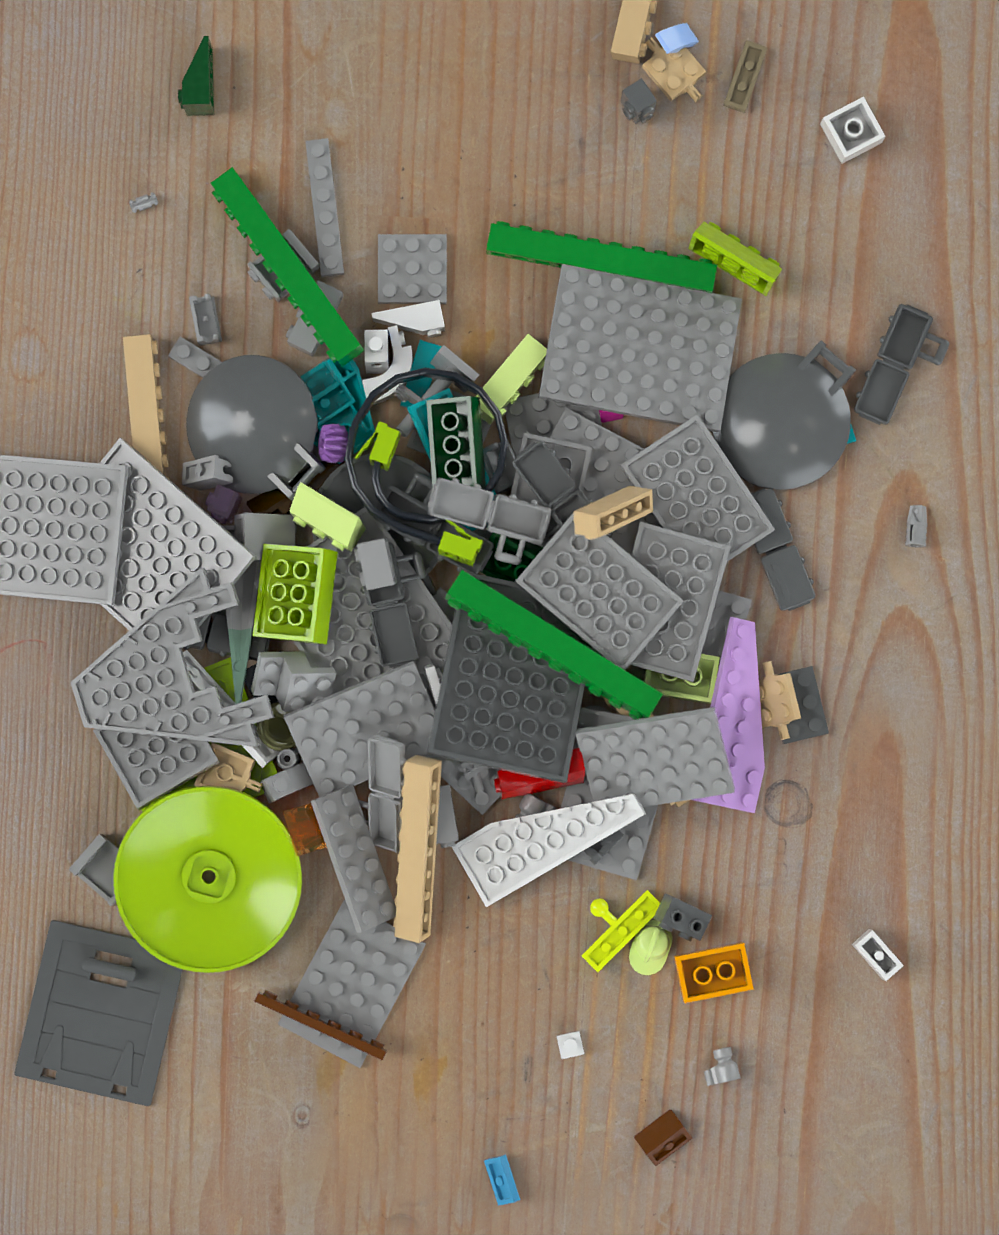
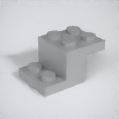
[251,651,336,712]

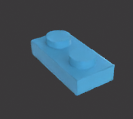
[484,1154,520,1206]

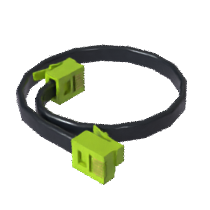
[345,368,508,567]

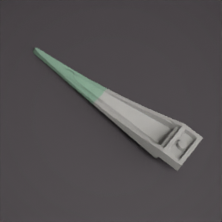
[222,525,261,704]

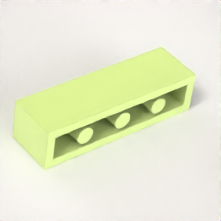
[475,334,547,425]

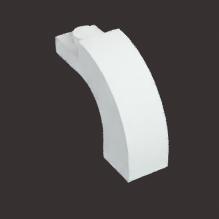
[362,325,413,405]

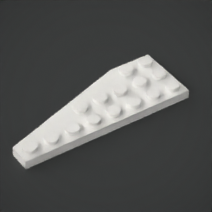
[452,793,646,907]

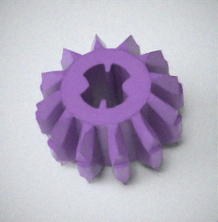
[318,424,348,463]

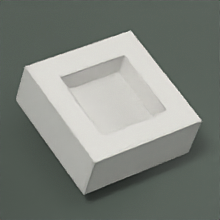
[556,1031,584,1059]

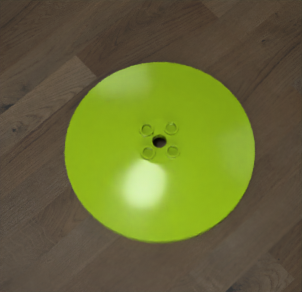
[113,786,302,973]

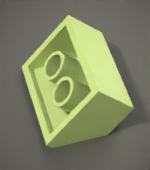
[289,482,366,552]
[644,654,720,704]

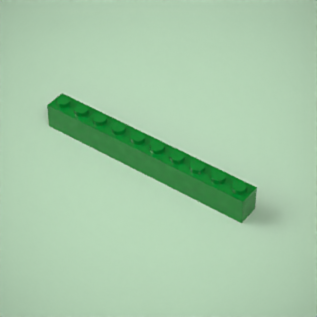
[211,167,364,367]
[486,221,717,294]
[445,570,663,720]

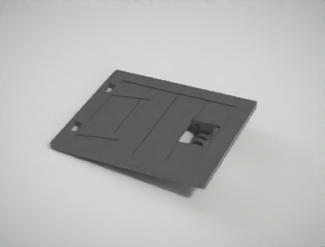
[14,920,183,1106]

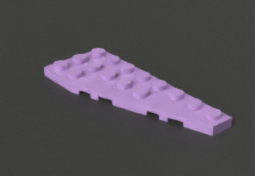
[691,617,765,813]

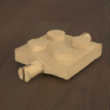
[642,37,706,102]
[759,661,801,740]
[194,742,263,793]

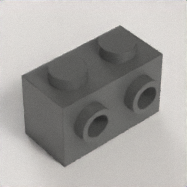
[621,78,657,124]
[653,893,712,942]

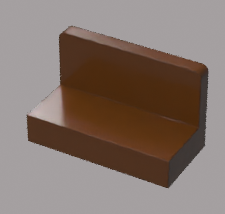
[634,1109,693,1167]

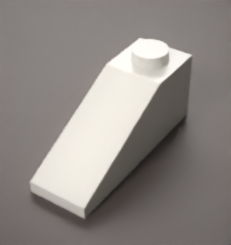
[372,300,445,337]

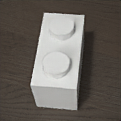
[852,929,904,981]

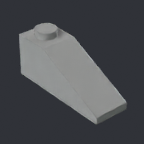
[260,763,313,804]

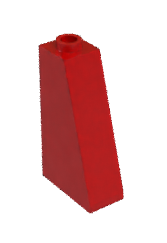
[494,748,585,799]

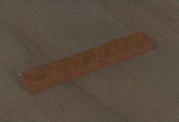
[254,990,387,1061]

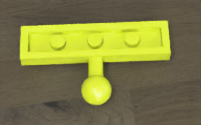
[581,890,660,972]

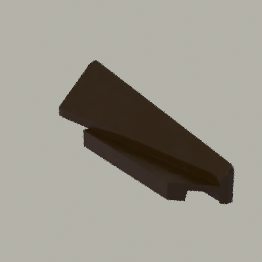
[246,460,346,515]

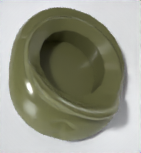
[256,702,296,751]

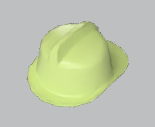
[629,920,673,975]

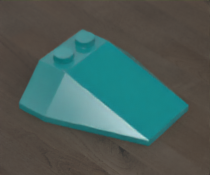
[300,358,377,464]

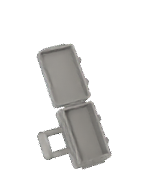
[427,478,551,565]
[358,735,406,853]

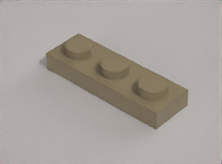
[723,40,768,113]

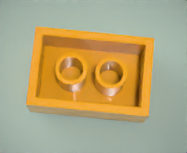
[674,942,754,1003]

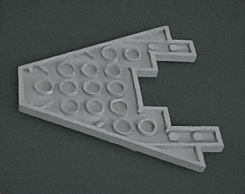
[70,568,274,747]

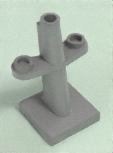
[395,345,479,437]

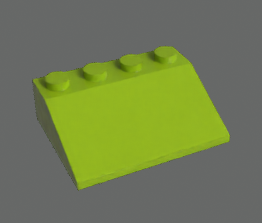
[688,222,782,296]
[253,544,338,645]

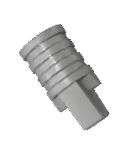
[905,505,927,548]

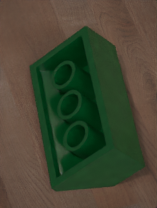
[426,396,486,490]

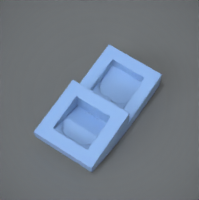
[655,23,699,54]

